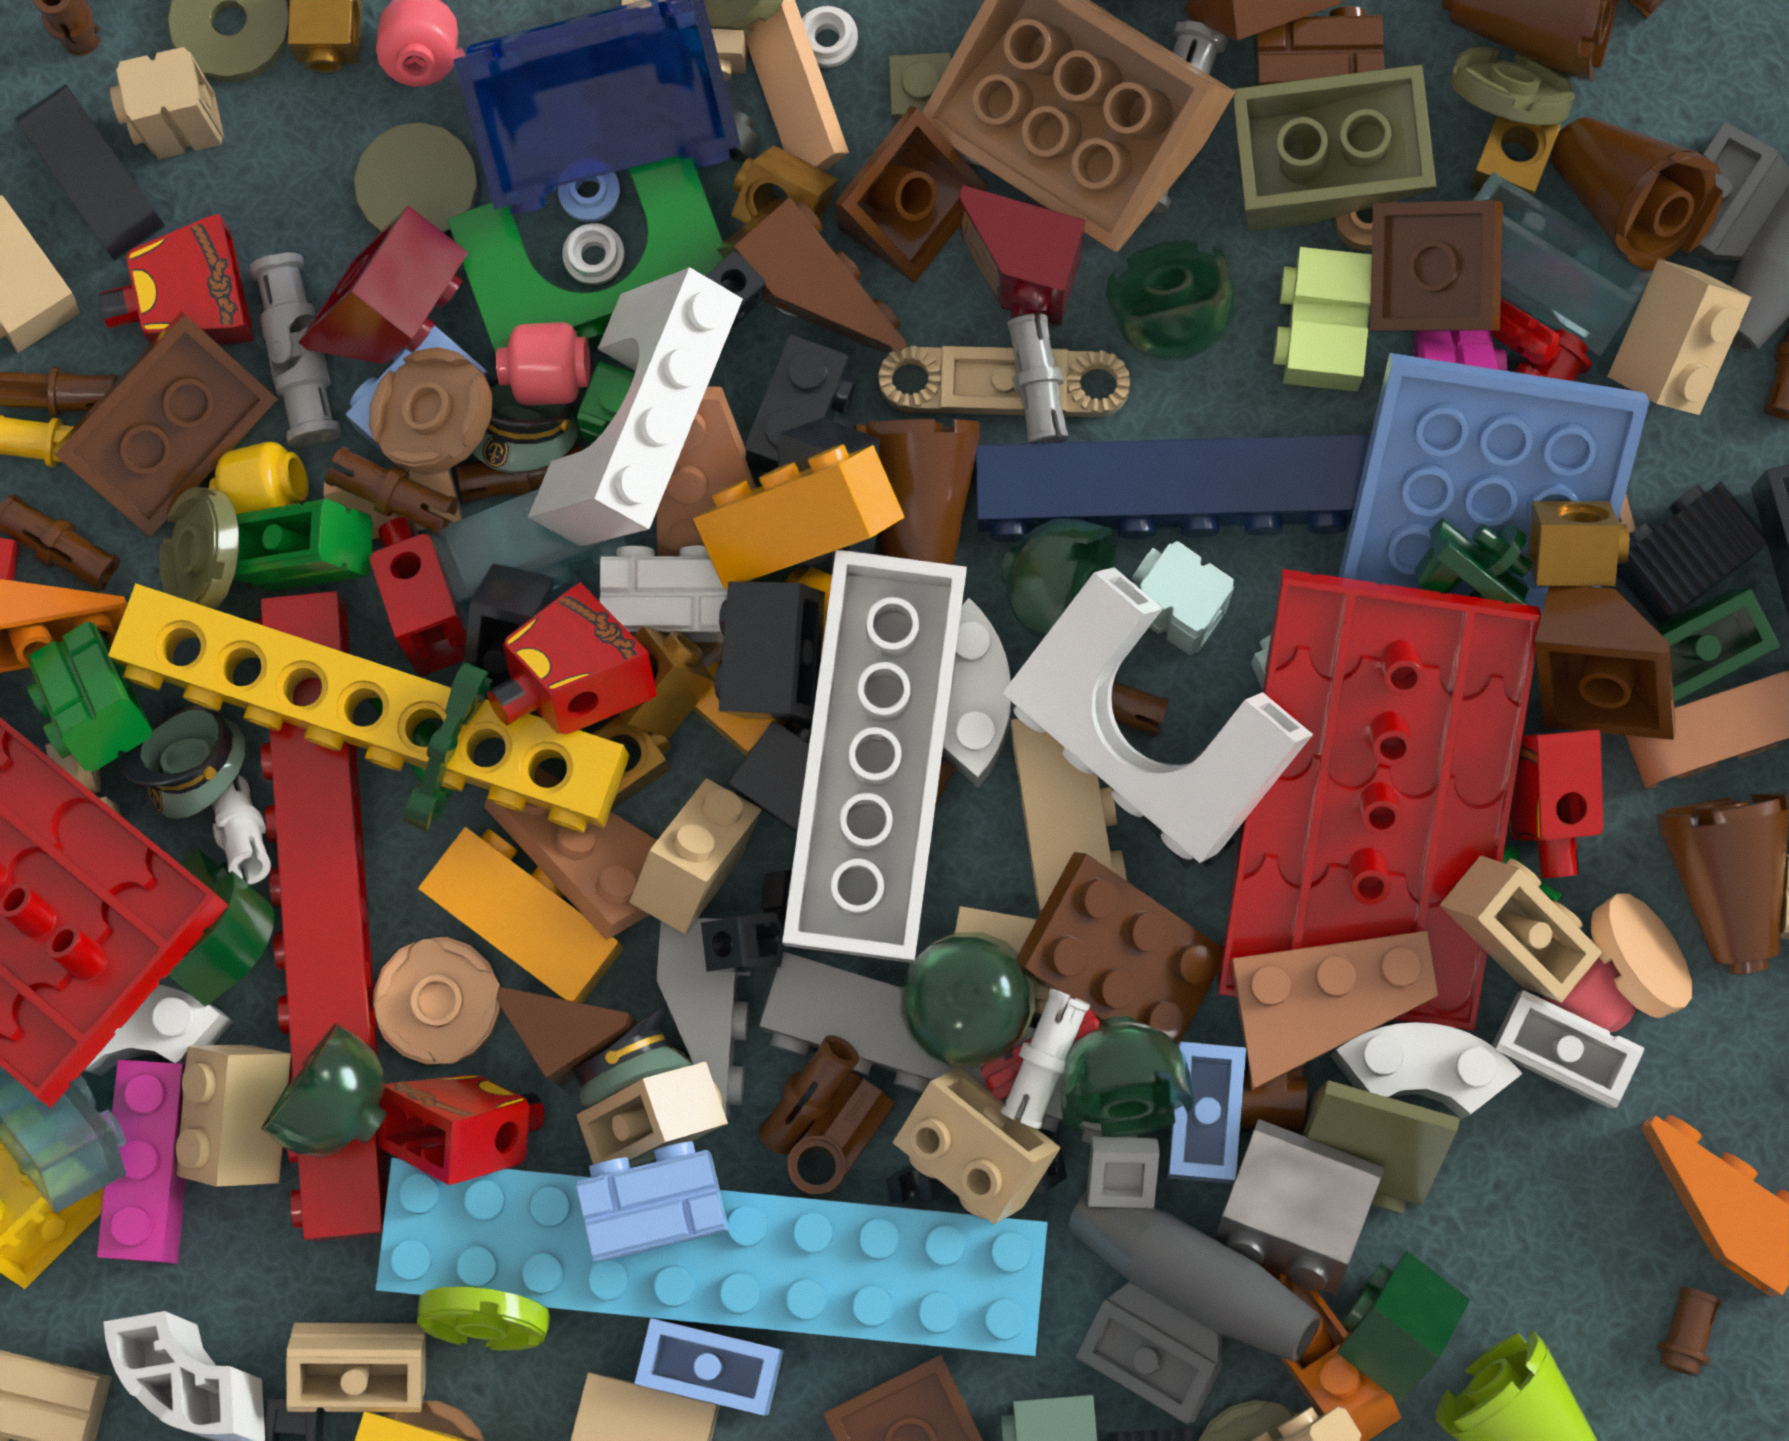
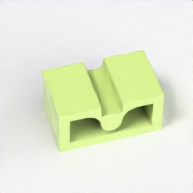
[1273,247,1372,392]

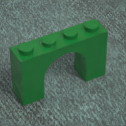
[447,134,724,354]

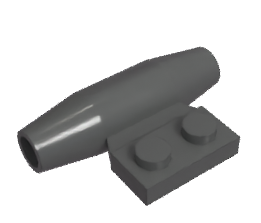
[1692,122,1789,353]
[1068,1191,1321,1424]

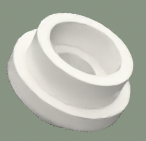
[802,6,858,68]
[562,223,625,286]

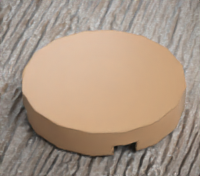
[1591,894,1692,1018]
[373,937,502,1065]

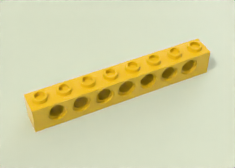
[108,583,630,832]

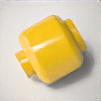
[209,442,309,514]

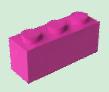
[97,1060,186,1264]

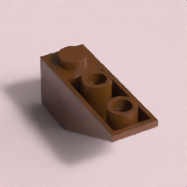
[716,197,908,353]

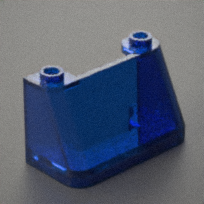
[453,0,741,215]

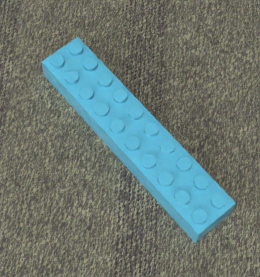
[376,1158,1048,1356]

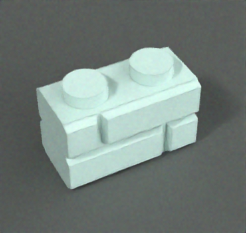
[1132,541,1234,655]

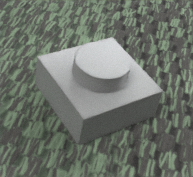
[1087,1136,1160,1209]

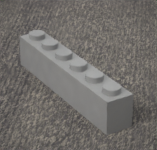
[759,952,1158,1146]

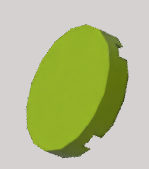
[417,1287,550,1351]

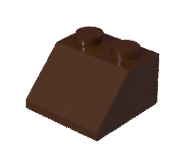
[1535,586,1676,740]

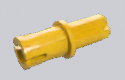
[0,415,73,468]

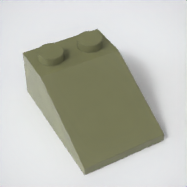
[1232,65,1436,231]
[1301,1080,1460,1215]

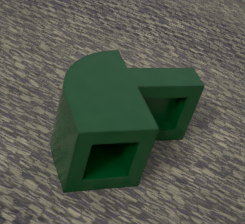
[168,848,274,1007]

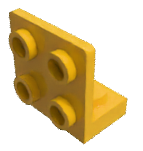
[0,1093,105,1289]

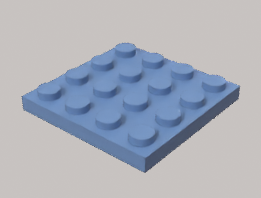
[1338,353,1650,615]

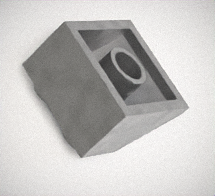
[1215,1119,1385,1295]

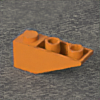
[0,579,127,673]
[1641,1115,1789,1297]
[1261,1266,1402,1441]

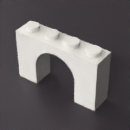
[528,267,742,546]
[1002,567,1313,863]

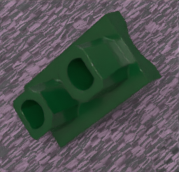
[1415,517,1532,605]

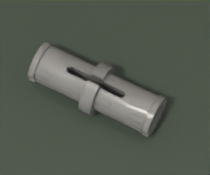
[1007,314,1069,443]

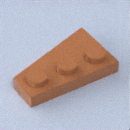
[657,386,758,556]
[484,766,657,940]
[1231,931,1438,1091]

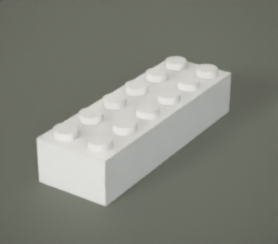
[782,550,967,963]

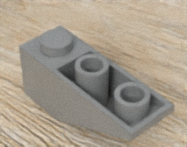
[656,918,751,1119]

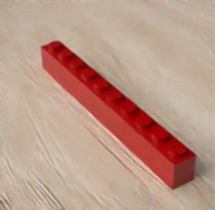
[253,591,388,1241]

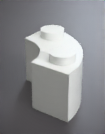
[942,598,1011,788]
[85,985,235,1076]
[1330,1022,1522,1119]
[103,1311,265,1441]

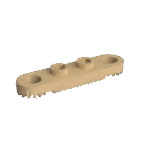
[879,345,1130,417]

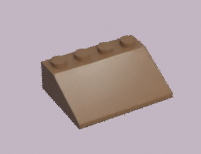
[922,0,1235,252]

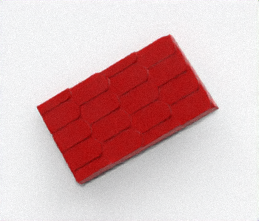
[1217,569,1541,1031]
[0,717,229,1108]

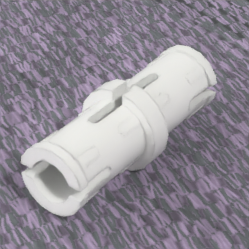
[212,775,271,884]
[1000,989,1090,1129]

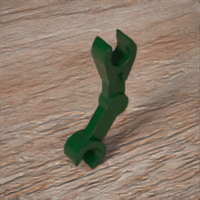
[403,662,493,831]

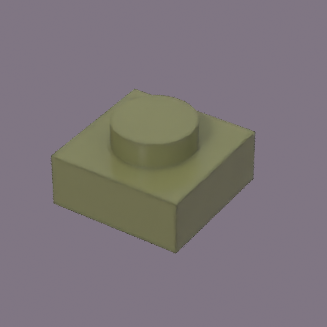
[889,53,951,121]

